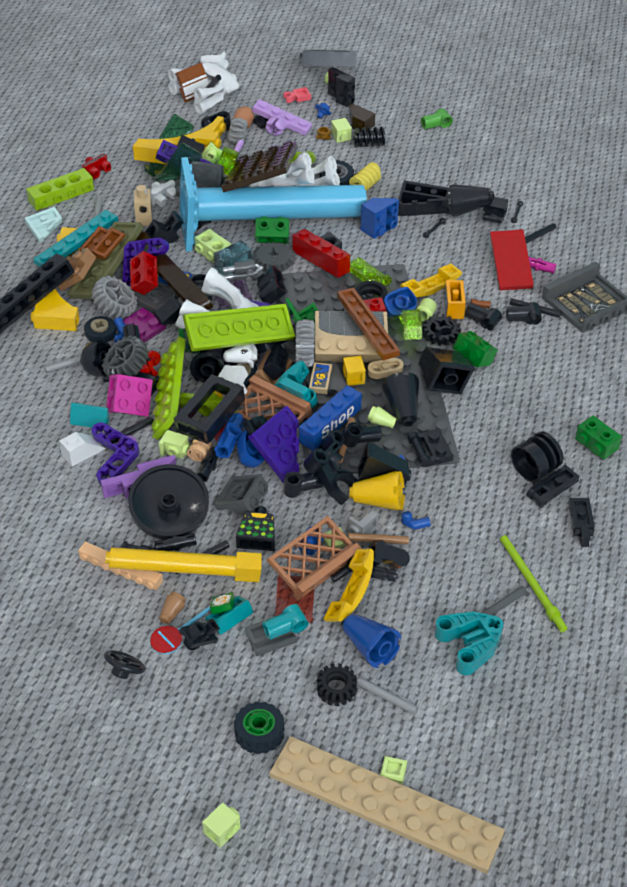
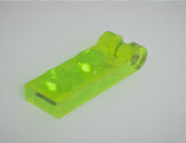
[350,257,392,286]

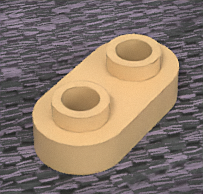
[368,358,403,379]

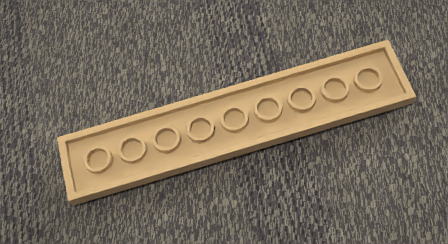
[269,736,505,874]

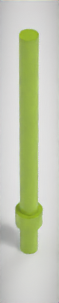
[500,535,568,632]

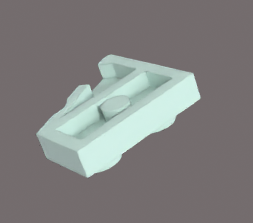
[25,207,62,242]

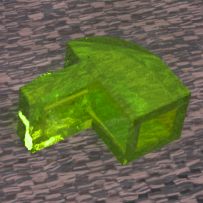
[217,146,240,175]
[399,309,422,340]

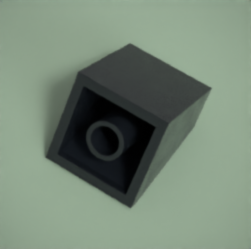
[419,347,475,394]

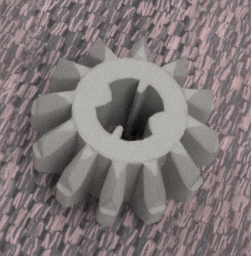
[229,118,248,144]

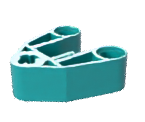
[434,611,504,676]

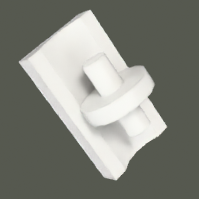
[150,180,178,207]

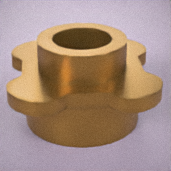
[316,127,332,140]

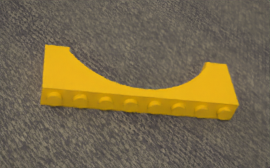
[31,227,81,331]

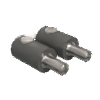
[222,259,263,283]

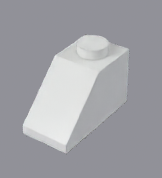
[59,432,105,467]

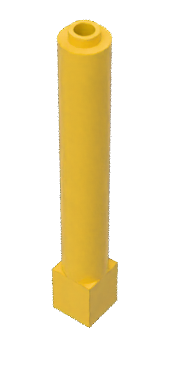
[105,547,262,582]

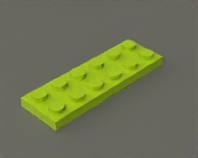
[182,304,295,351]
[151,336,185,440]

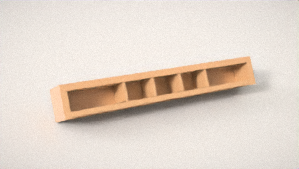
[78,541,163,591]

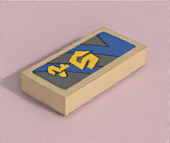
[309,362,332,394]

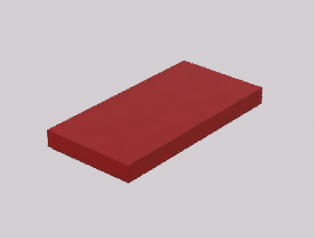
[490,229,534,291]

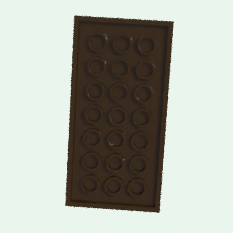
[221,141,298,193]

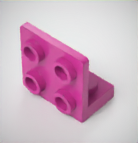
[106,374,153,417]

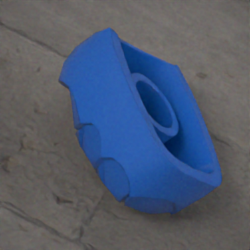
[383,287,418,317]
[237,430,264,468]

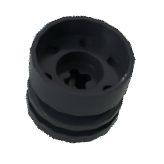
[511,431,564,482]

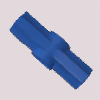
[214,413,244,459]

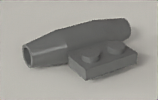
[176,161,224,197]

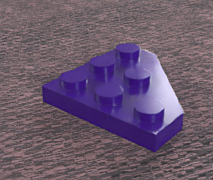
[248,406,299,483]

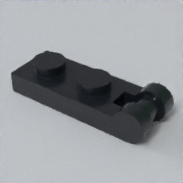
[526,465,580,508]

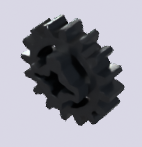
[422,314,461,346]

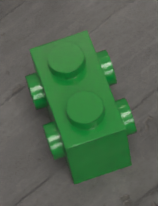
[255,217,290,244]
[453,331,498,368]
[575,415,622,460]

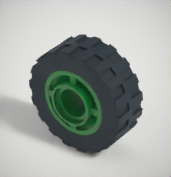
[234,701,285,754]

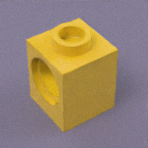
[343,356,366,386]

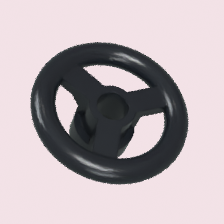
[104,650,146,679]

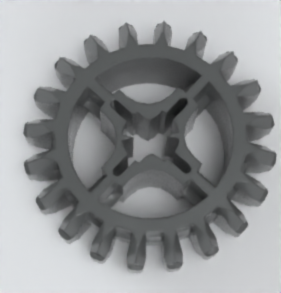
[102,335,149,377]

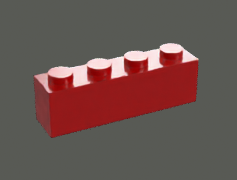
[292,229,350,278]

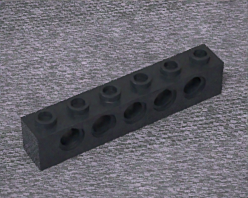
[0,253,75,334]

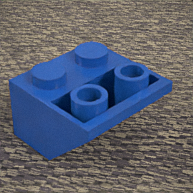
[360,198,399,239]

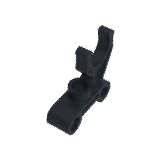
[303,430,359,505]

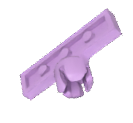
[252,99,313,136]

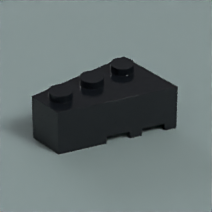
[398,180,450,216]

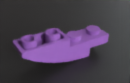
[100,455,176,499]

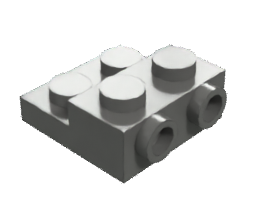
[213,474,268,515]

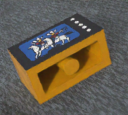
[444,280,466,319]

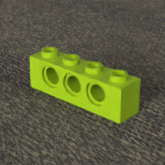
[26,168,94,211]

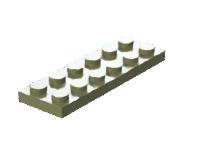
[67,222,144,300]

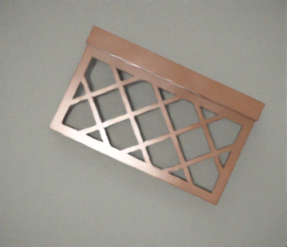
[236,375,313,425]
[267,516,362,601]

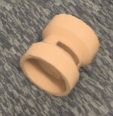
[187,439,212,462]

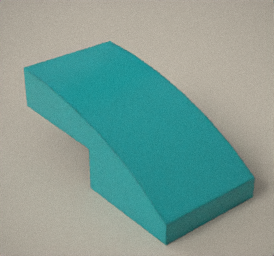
[274,360,310,386]

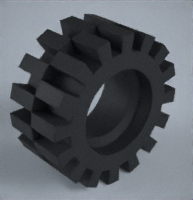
[317,663,357,706]

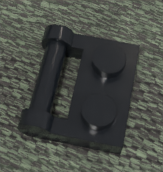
[407,429,453,467]

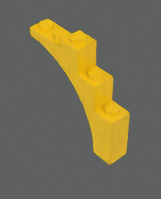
[133,116,226,164]

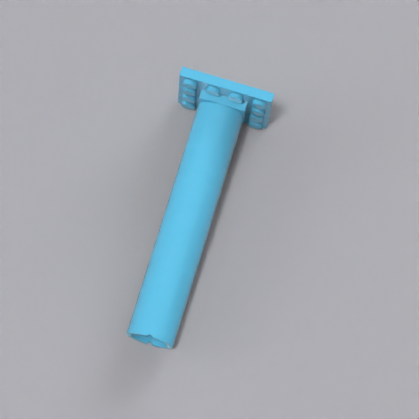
[179,157,367,251]

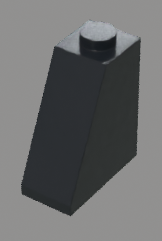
[358,442,411,486]

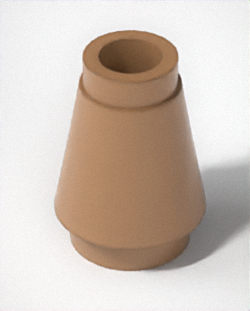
[158,592,186,625]

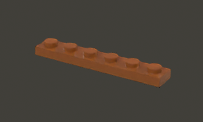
[337,287,400,361]

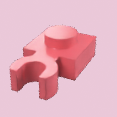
[284,87,311,103]

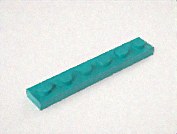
[33,210,118,267]

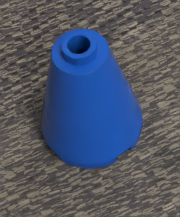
[343,614,401,668]

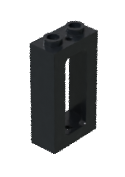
[174,374,245,445]

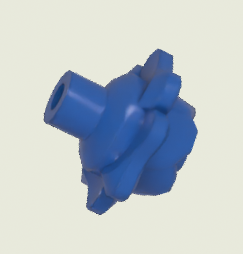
[315,103,332,119]

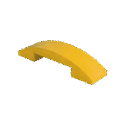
[400,263,462,297]
[324,549,374,622]

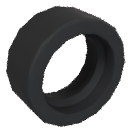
[355,281,387,300]

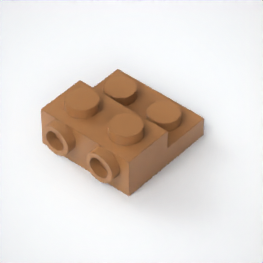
[58,248,96,290]

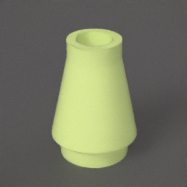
[367,406,397,429]

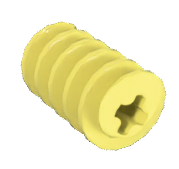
[349,162,381,191]

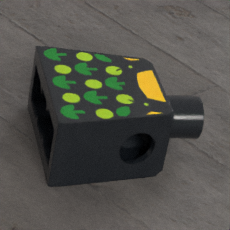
[236,506,275,551]

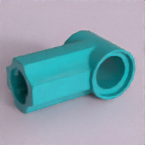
[262,604,309,640]

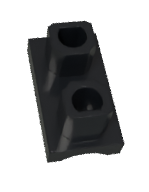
[178,619,220,651]

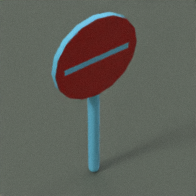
[150,607,211,654]

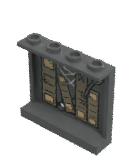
[542,262,627,333]

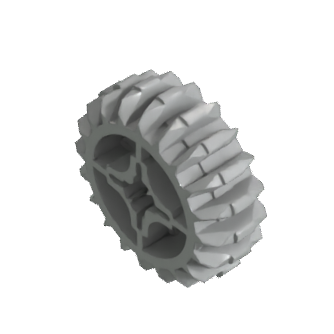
[91,275,138,320]
[296,319,315,368]

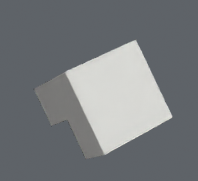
[218,365,248,398]

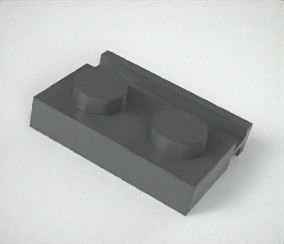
[245,621,297,656]

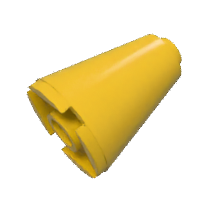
[349,471,405,511]

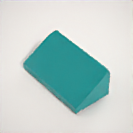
[70,402,110,428]
[205,596,254,635]

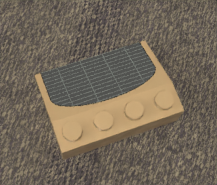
[315,311,388,363]

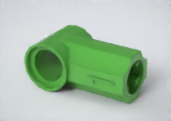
[421,109,453,130]

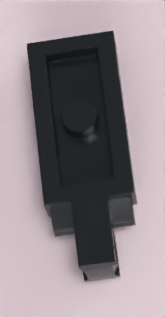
[568,498,595,547]

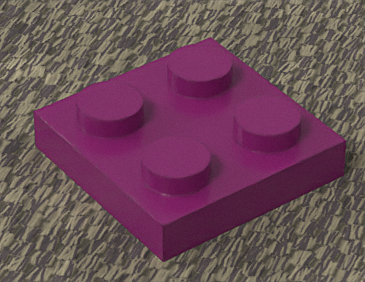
[123,308,167,343]

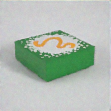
[210,592,235,614]

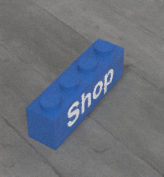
[299,385,362,451]

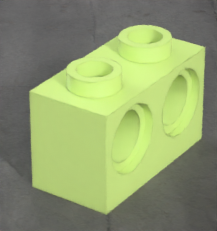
[194,229,232,263]

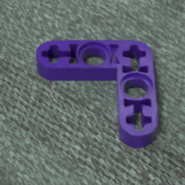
[123,238,169,291]
[91,422,140,485]

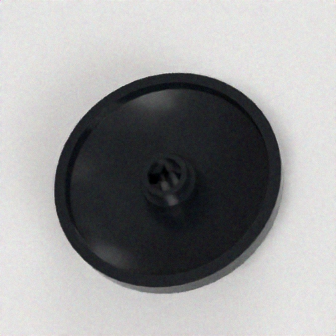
[128,464,209,539]

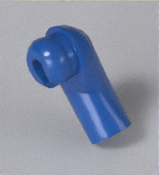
[114,317,126,343]
[401,511,431,530]

